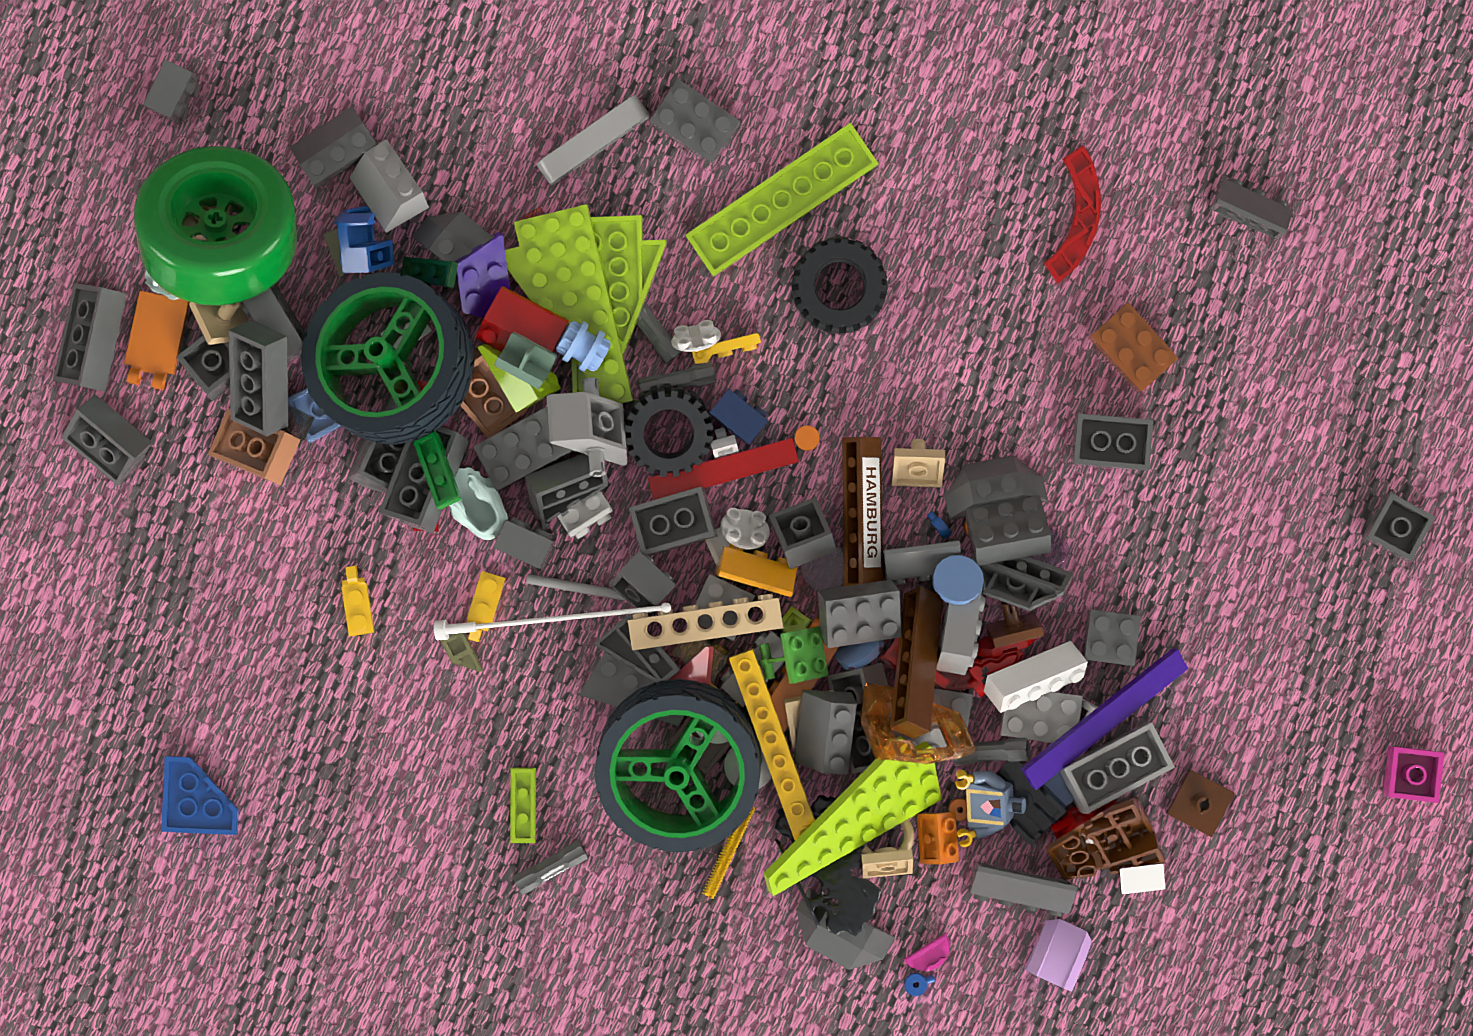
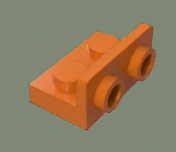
[917,812,959,864]

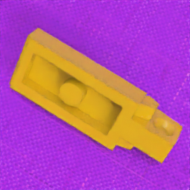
[692,333,761,364]
[341,565,375,636]
[467,571,506,642]

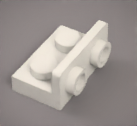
[557,491,613,539]

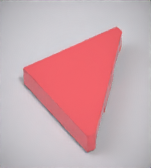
[669,646,714,685]

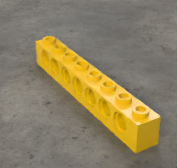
[729,648,815,841]

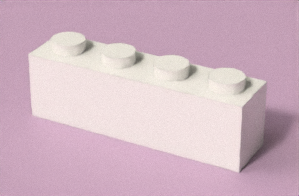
[984,641,1088,713]

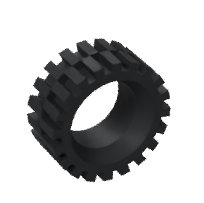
[624,383,713,477]

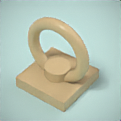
[860,819,914,878]

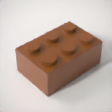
[1088,302,1179,393]

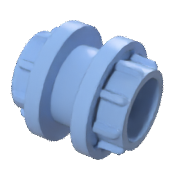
[556,321,611,372]

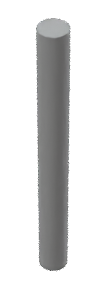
[526,574,625,601]

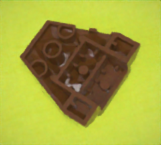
[1046,796,1166,880]

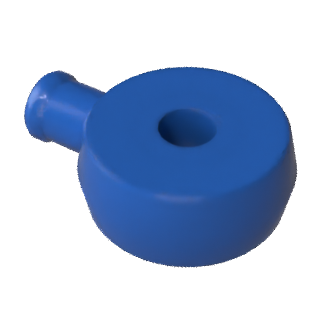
[927,511,952,539]
[904,972,935,996]

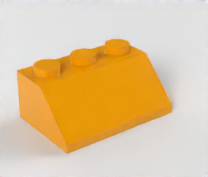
[715,543,797,597]

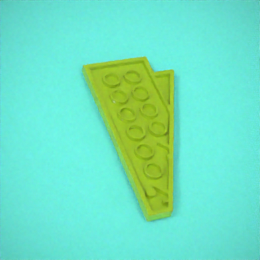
[505,204,634,404]
[571,215,667,397]
[763,736,942,896]

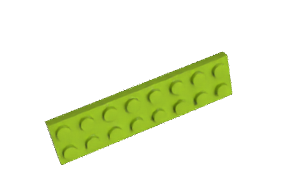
[685,123,879,277]

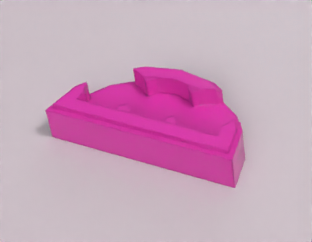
[903,933,950,971]

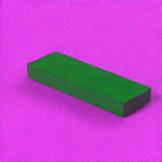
[413,431,462,510]

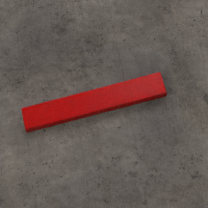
[648,438,799,500]

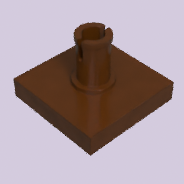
[986,601,1044,648]
[1166,769,1235,837]

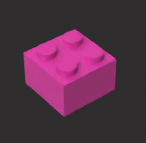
[1383,745,1444,803]

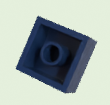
[710,389,768,446]

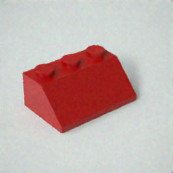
[476,286,569,353]

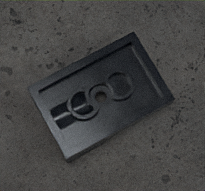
[995,761,1068,846]

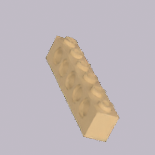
[628,594,783,650]

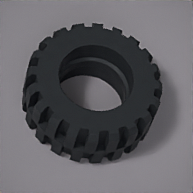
[792,237,888,335]

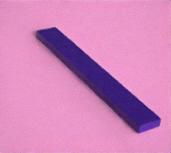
[1021,647,1188,790]

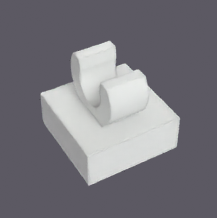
[711,428,739,459]

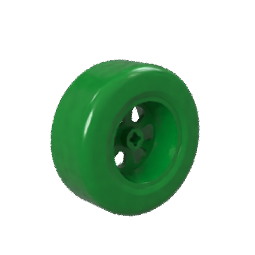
[134,146,297,305]

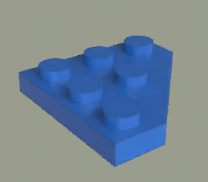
[161,756,239,835]

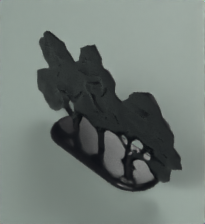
[774,795,882,936]

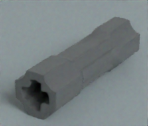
[636,302,682,364]
[639,361,717,393]
[952,738,1030,765]
[513,839,589,895]

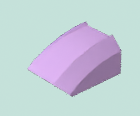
[1025,919,1092,991]

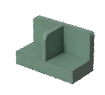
[494,332,557,389]

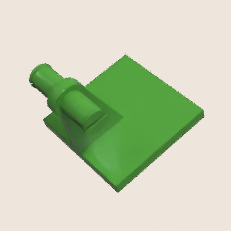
[758,626,829,684]

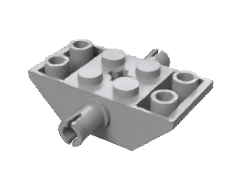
[547,378,627,477]

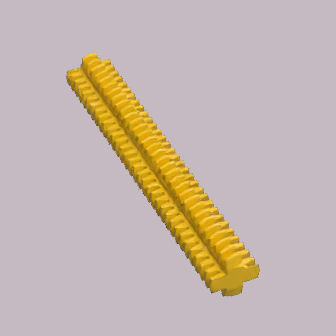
[702,806,755,899]

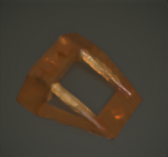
[861,683,976,764]

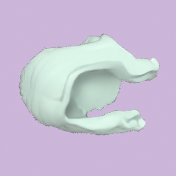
[449,467,508,540]

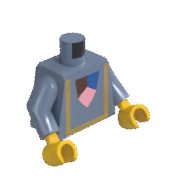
[955,770,1026,847]

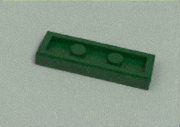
[400,256,458,288]

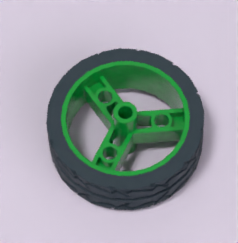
[301,272,475,445]
[594,679,762,853]

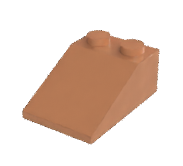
[461,346,529,438]
[207,409,300,486]

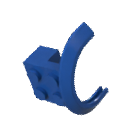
[334,206,395,273]

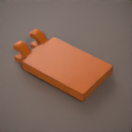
[124,291,190,390]

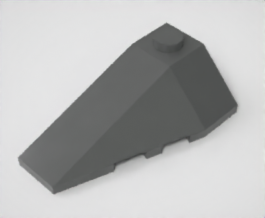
[347,389,406,493]

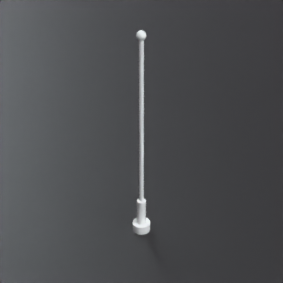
[434,603,671,641]

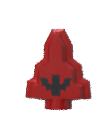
[967,648,1023,697]

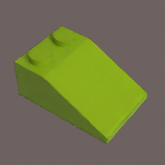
[478,344,561,413]

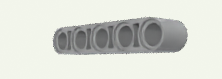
[536,95,650,186]

